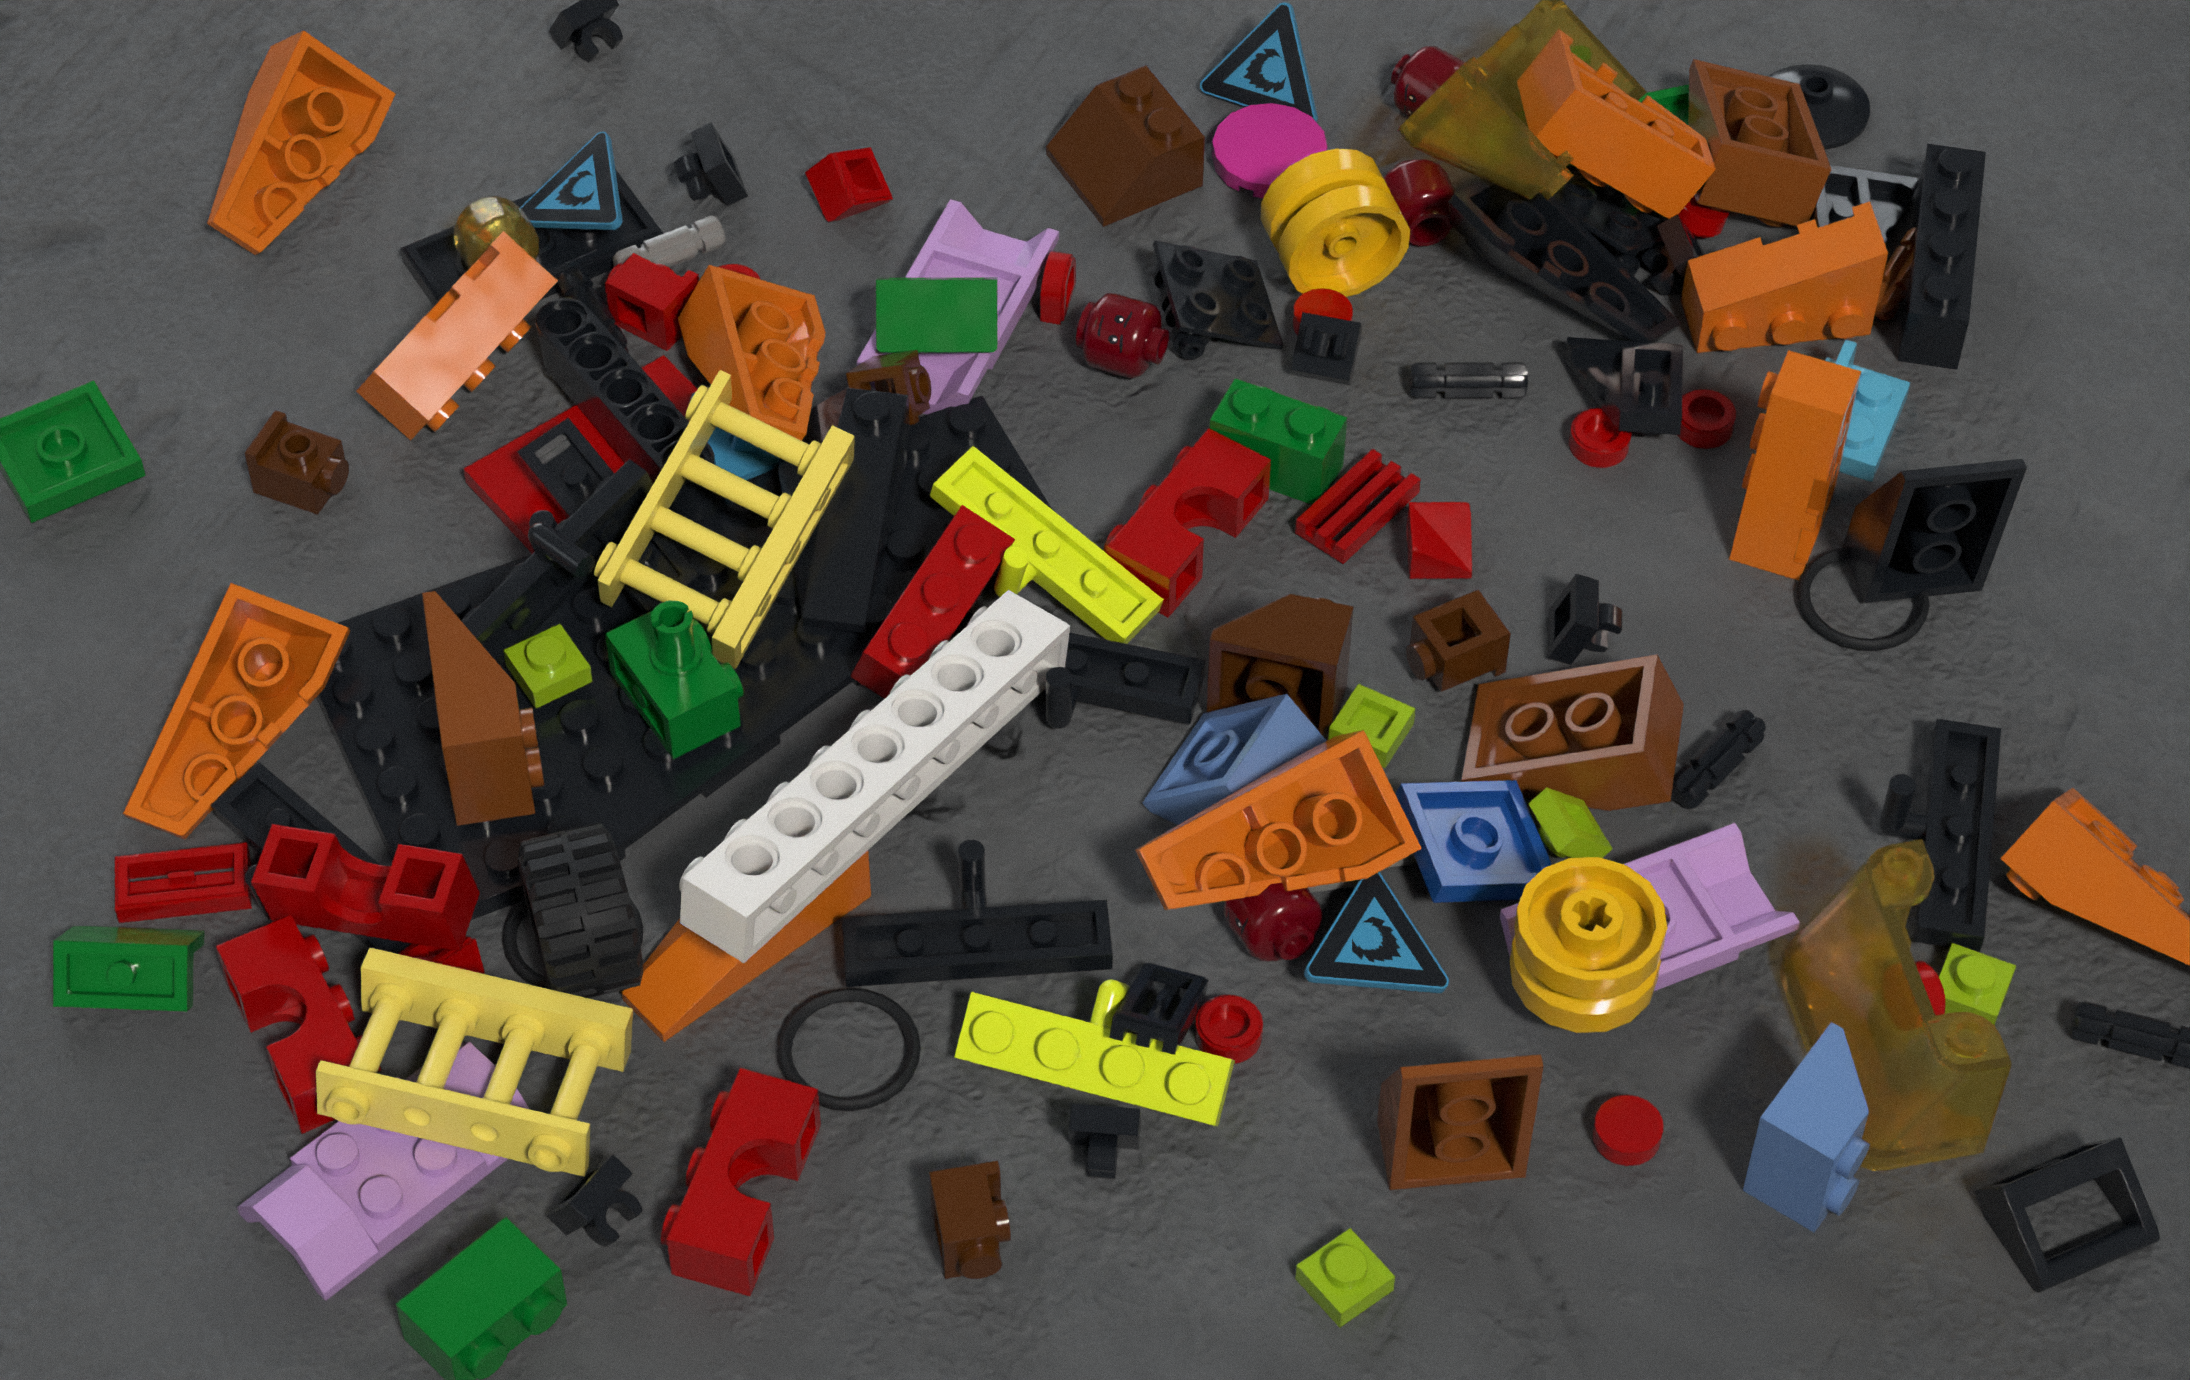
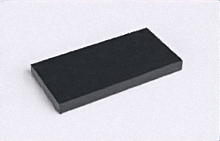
[400,169,664,306]

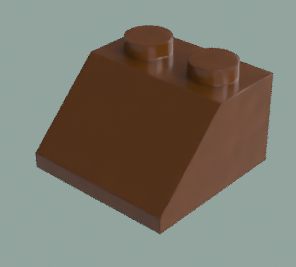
[1046,65,1205,227]
[1206,594,1354,740]

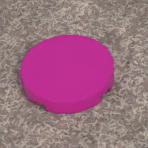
[1212,103,1327,199]

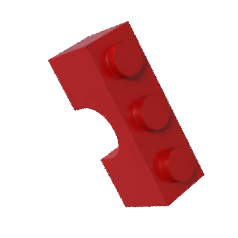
[1103,428,1271,618]
[851,505,1015,699]
[251,824,480,951]
[216,915,381,1134]
[661,1068,821,1297]

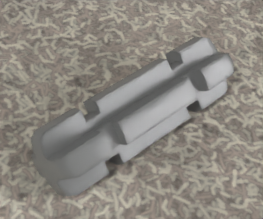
[612,216,726,267]

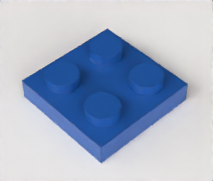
[1395,780,1552,903]

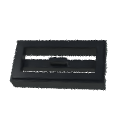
[1109,962,1209,1055]

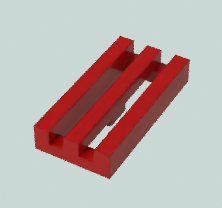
[1295,449,1421,564]
[115,842,252,923]

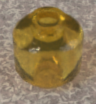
[454,196,539,268]

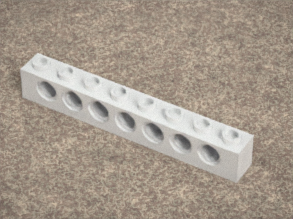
[679,590,1071,963]

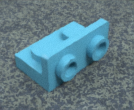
[1825,339,1911,482]

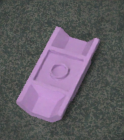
[857,199,1059,415]
[1500,823,1800,991]
[237,1042,529,1301]

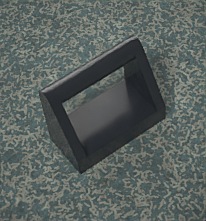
[1974,1137,2160,1293]

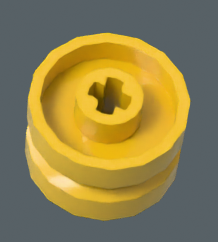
[1260,148,1410,297]
[1510,857,1667,1033]

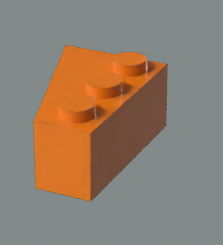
[1517,29,1716,219]
[1681,201,1888,353]
[356,231,558,441]
[1729,350,1861,581]

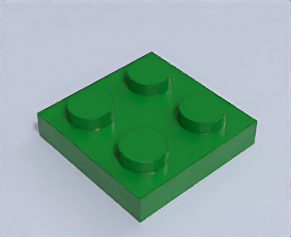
[0,380,146,523]

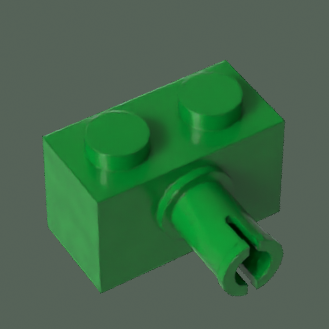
[605,600,744,759]

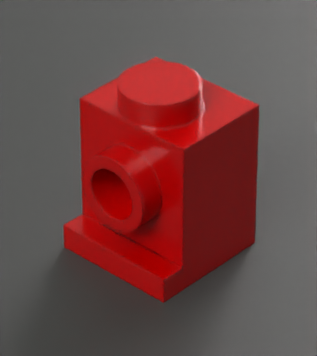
[605,253,699,351]

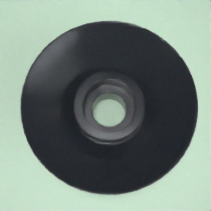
[1769,64,1870,149]

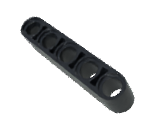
[536,298,721,521]

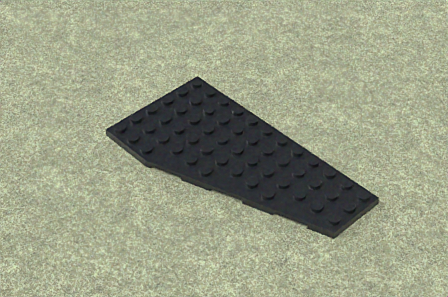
[316,396,1053,920]

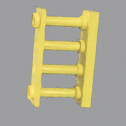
[594,370,855,669]
[316,947,633,1177]

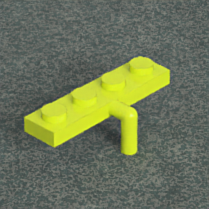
[930,446,1164,644]
[954,979,1235,1126]

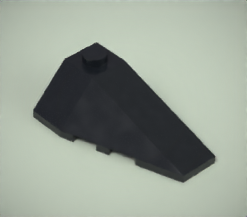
[778,388,911,633]

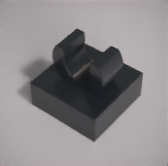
[549,0,623,63]
[673,122,748,206]
[1641,214,1705,295]
[1290,312,1362,386]
[1548,574,1622,665]
[1069,1103,1141,1179]
[547,1154,643,1247]

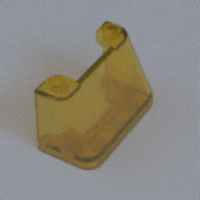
[1397,0,1647,200]
[1779,839,2012,1171]

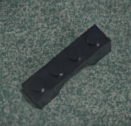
[1898,143,1986,370]

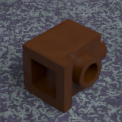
[846,350,931,425]
[245,410,349,515]
[1406,589,1511,692]
[929,1161,1011,1279]

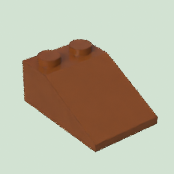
[1688,59,1832,227]
[422,591,545,826]
[1461,654,1684,811]
[1377,1054,1544,1190]

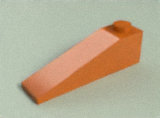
[207,30,396,255]
[678,265,826,441]
[123,583,350,840]
[1135,730,1422,910]
[2000,788,2190,965]
[622,851,871,1042]

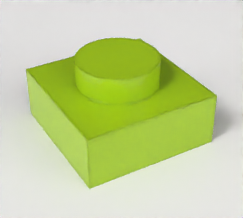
[503,624,593,708]
[1328,684,1416,768]
[1529,787,1613,858]
[1939,943,2016,1031]
[1295,1228,1395,1328]

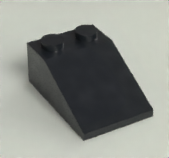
[1842,459,2027,603]

